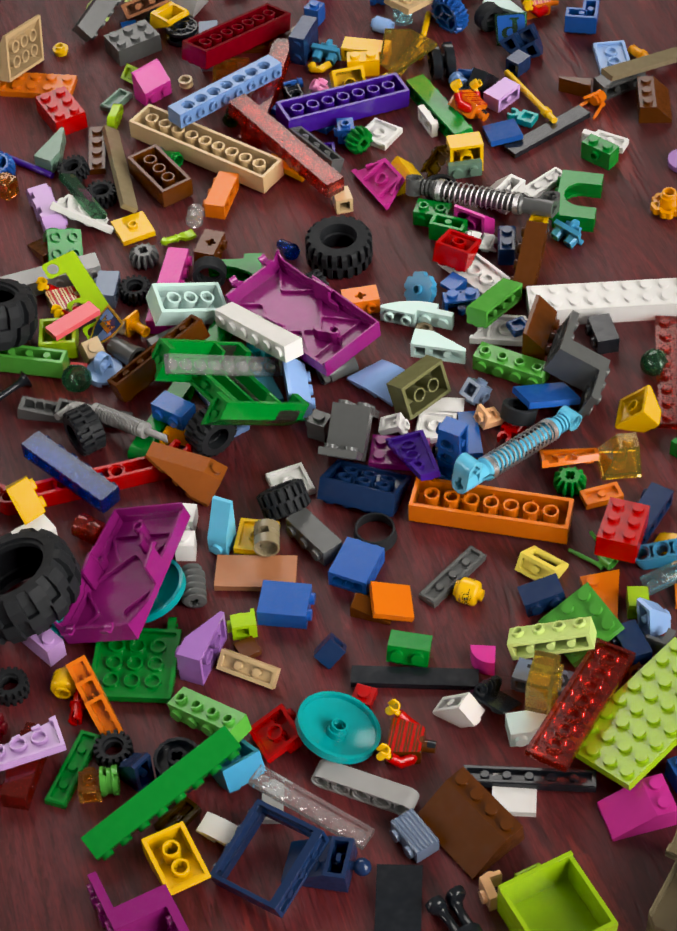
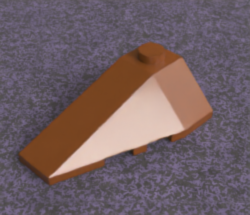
[145,441,228,507]

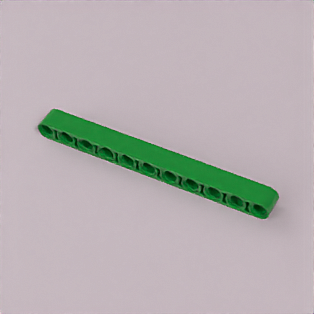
[127,320,233,460]

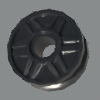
[165,17,198,47]

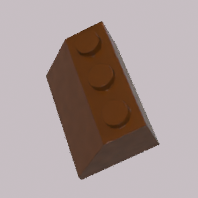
[635,76,672,123]
[522,294,560,361]

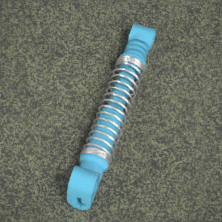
[452,405,582,494]

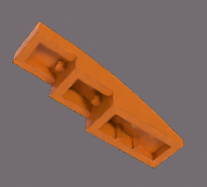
[65,655,124,735]

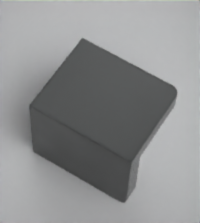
[645,628,677,654]

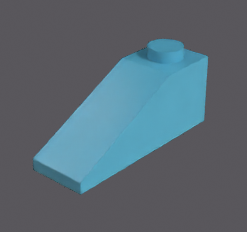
[207,495,237,555]

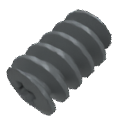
[181,563,207,608]

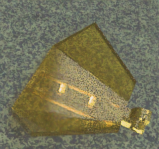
[380,28,438,77]

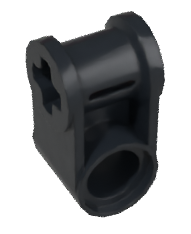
[282,83,303,99]

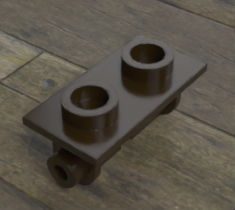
[420,144,450,177]

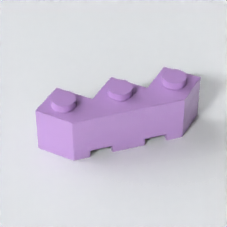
[25,183,68,232]

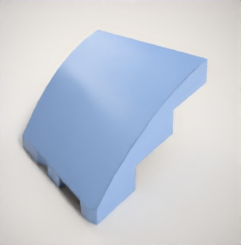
[346,359,405,407]

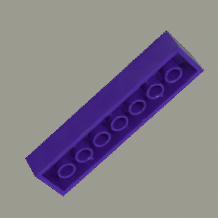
[276,72,410,134]

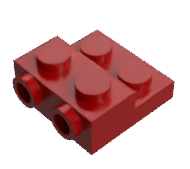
[249,703,304,763]

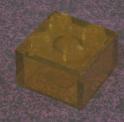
[525,650,564,715]

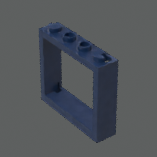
[210,799,330,918]

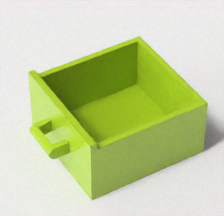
[497,850,618,931]

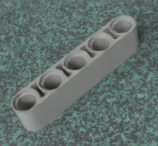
[311,759,420,815]

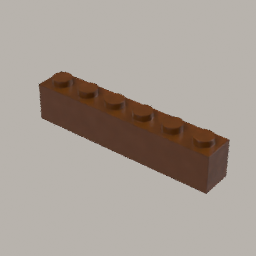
[107,314,210,403]

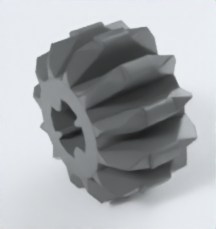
[129,242,159,271]

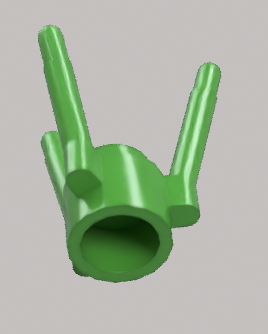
[568,531,619,570]

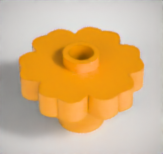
[650,187,677,219]

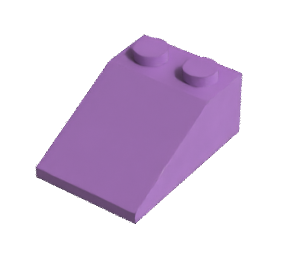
[175,611,228,686]

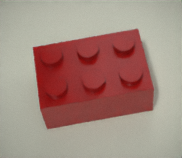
[35,86,88,136]
[594,497,650,564]

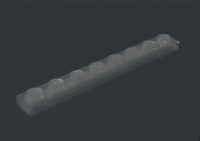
[164,353,283,377]

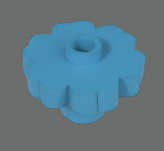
[404,271,437,303]

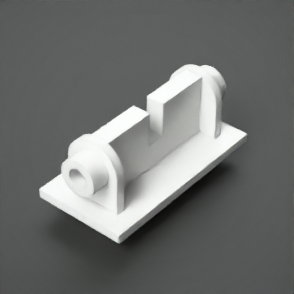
[465,230,498,252]

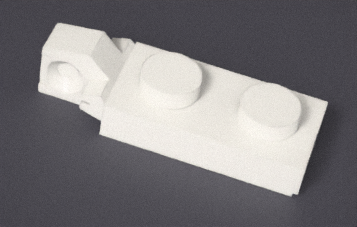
[581,129,629,154]

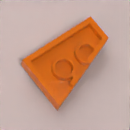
[539,448,599,468]
[580,569,620,619]

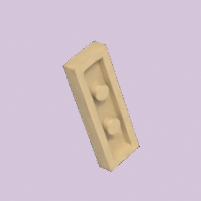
[216,648,281,690]

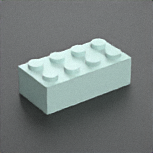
[145,282,226,326]

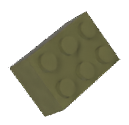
[386,355,451,420]

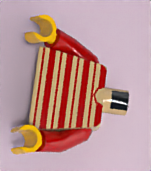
[36,277,82,318]

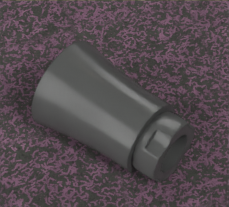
[107,337,146,365]
[316,357,359,385]

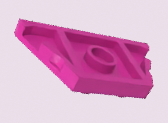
[351,158,405,211]

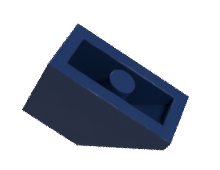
[118,752,155,792]

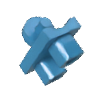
[311,39,341,66]
[550,219,584,249]

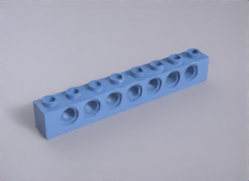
[167,54,282,129]

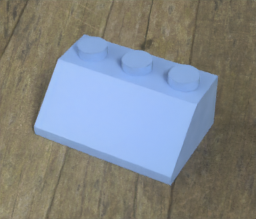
[282,358,316,418]

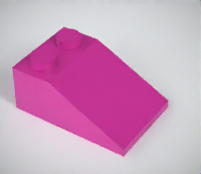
[597,773,677,842]

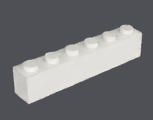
[215,302,303,363]

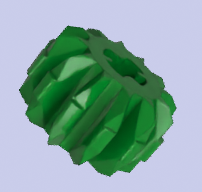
[344,125,373,155]
[553,465,587,498]

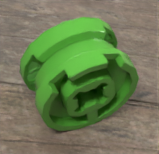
[99,764,120,797]

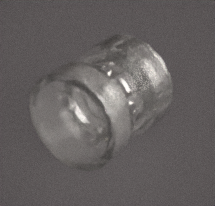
[186,204,205,228]

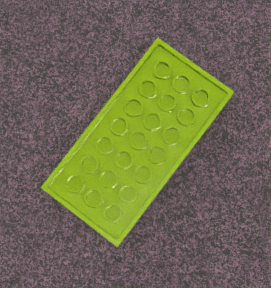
[562,637,677,791]

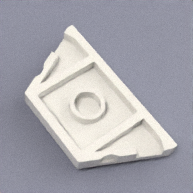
[49,194,114,234]
[469,314,528,347]

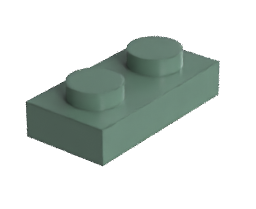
[447,158,482,179]

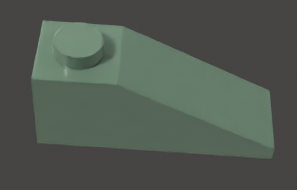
[34,127,66,173]

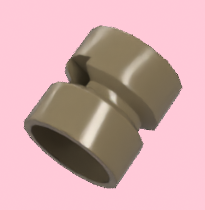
[254,518,280,557]

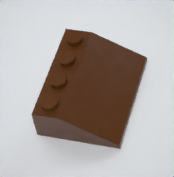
[418,766,525,881]

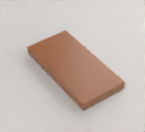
[214,555,298,591]

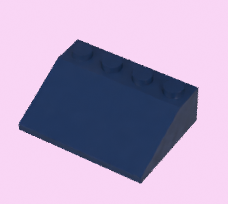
[317,459,412,517]

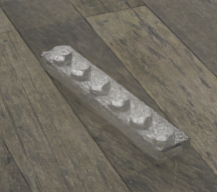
[249,764,375,850]

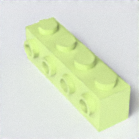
[507,616,597,660]

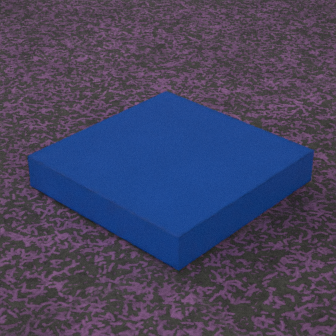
[482,118,524,147]

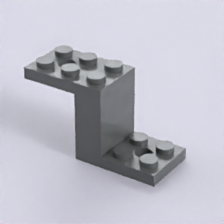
[543,310,611,419]
[317,399,380,462]

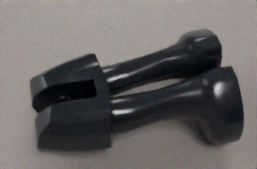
[425,885,483,931]

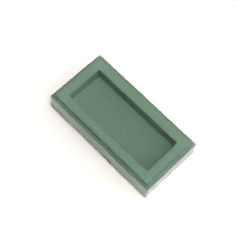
[100,88,133,113]

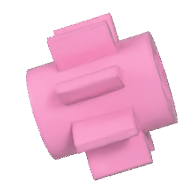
[309,77,329,93]

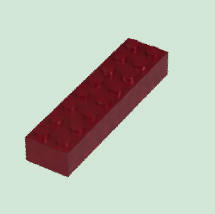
[182,3,291,70]

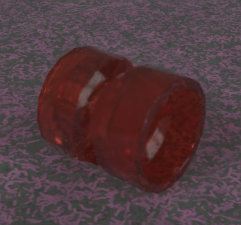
[71,512,106,546]

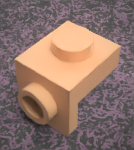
[474,404,504,430]
[478,870,502,911]

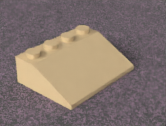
[0,14,44,82]

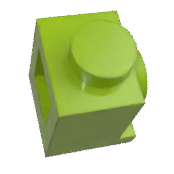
[226,608,258,641]

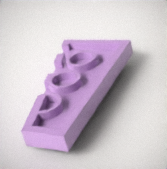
[0,715,67,772]

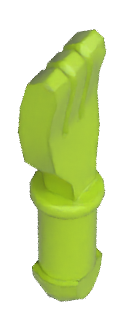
[160,229,197,246]

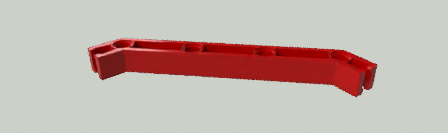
[0,438,192,516]

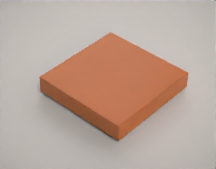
[369,581,414,622]

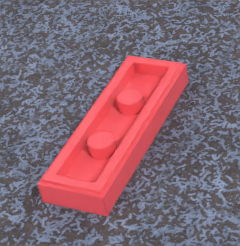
[45,301,101,341]

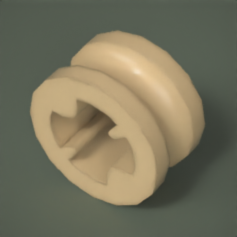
[178,75,194,89]

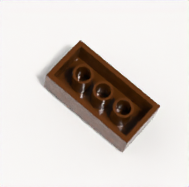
[127,144,193,208]

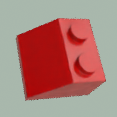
[432,228,482,272]

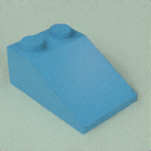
[199,739,267,793]

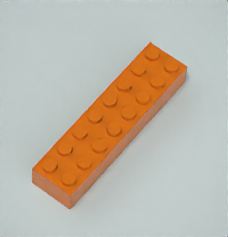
[408,476,574,544]

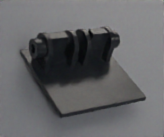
[469,675,522,715]

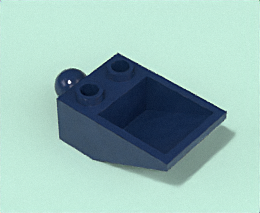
[281,835,372,893]

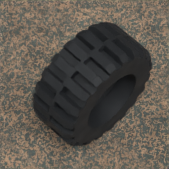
[305,215,373,280]

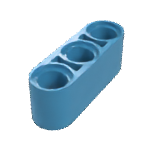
[635,538,677,570]

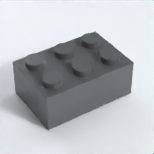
[104,19,162,67]

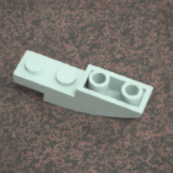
[380,301,454,330]

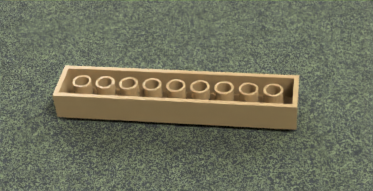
[129,104,284,194]

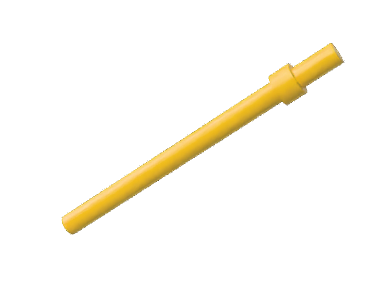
[504,69,557,123]

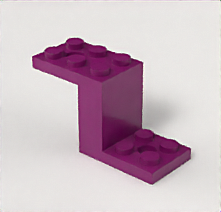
[86,871,189,931]

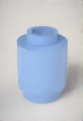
[370,16,395,35]

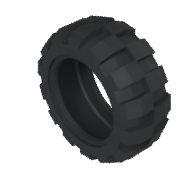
[0,278,38,351]
[0,528,81,645]

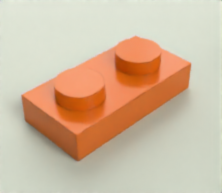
[579,481,624,510]

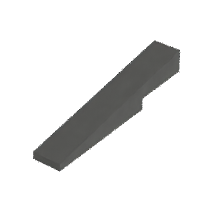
[17,395,133,428]

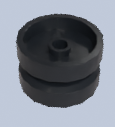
[427,42,457,80]
[153,737,198,794]

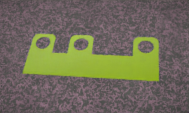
[42,250,123,340]

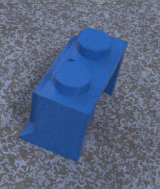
[442,287,480,315]

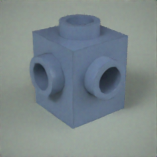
[459,377,493,406]

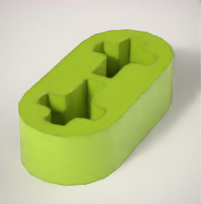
[107,103,124,129]

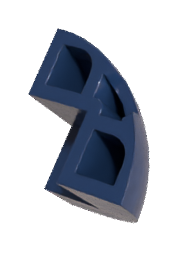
[499,23,543,58]

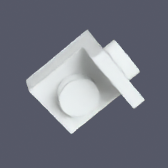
[378,412,410,435]

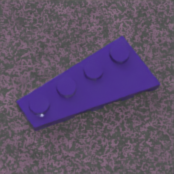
[385,429,441,481]

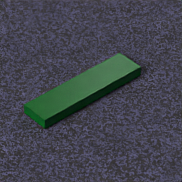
[44,730,100,810]

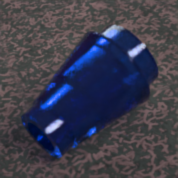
[276,239,300,260]

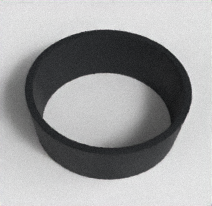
[353,512,397,552]

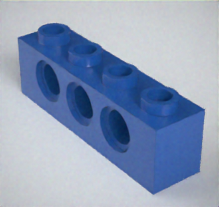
[436,416,468,481]

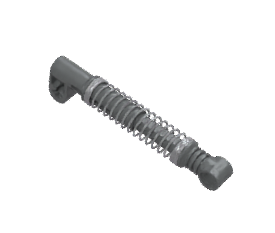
[405,174,560,218]

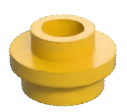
[52,42,68,57]

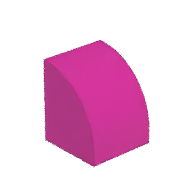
[470,645,496,676]

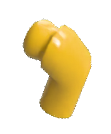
[307,61,332,73]

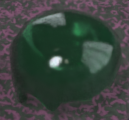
[640,348,668,377]
[61,365,92,393]

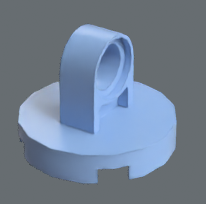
[86,351,123,388]

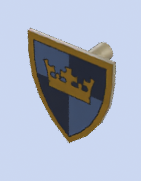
[90,304,125,344]

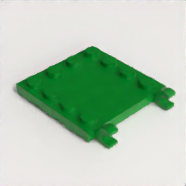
[92,617,182,703]

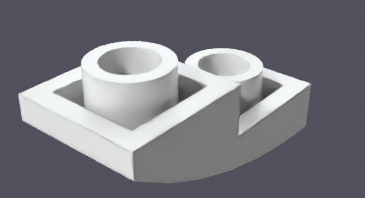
[196,811,238,846]

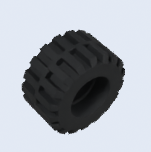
[63,403,106,456]
[184,406,237,458]
[256,479,311,520]

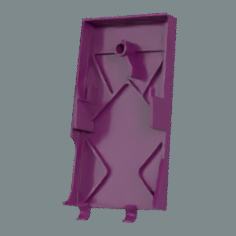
[225,249,381,377]
[54,502,191,644]

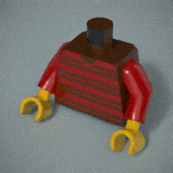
[376,699,437,769]

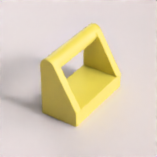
[514,545,569,581]

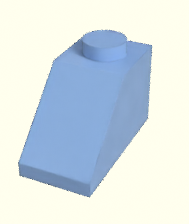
[636,597,671,637]

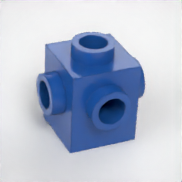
[334,117,355,144]

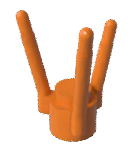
[575,89,607,120]

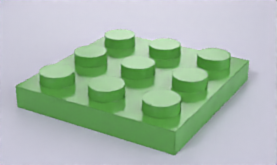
[538,582,625,668]

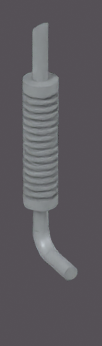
[54,402,168,443]

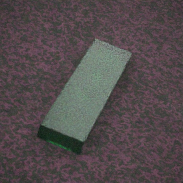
[58,173,108,219]

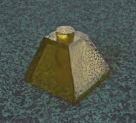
[597,432,642,480]

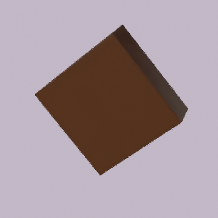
[233,636,262,658]

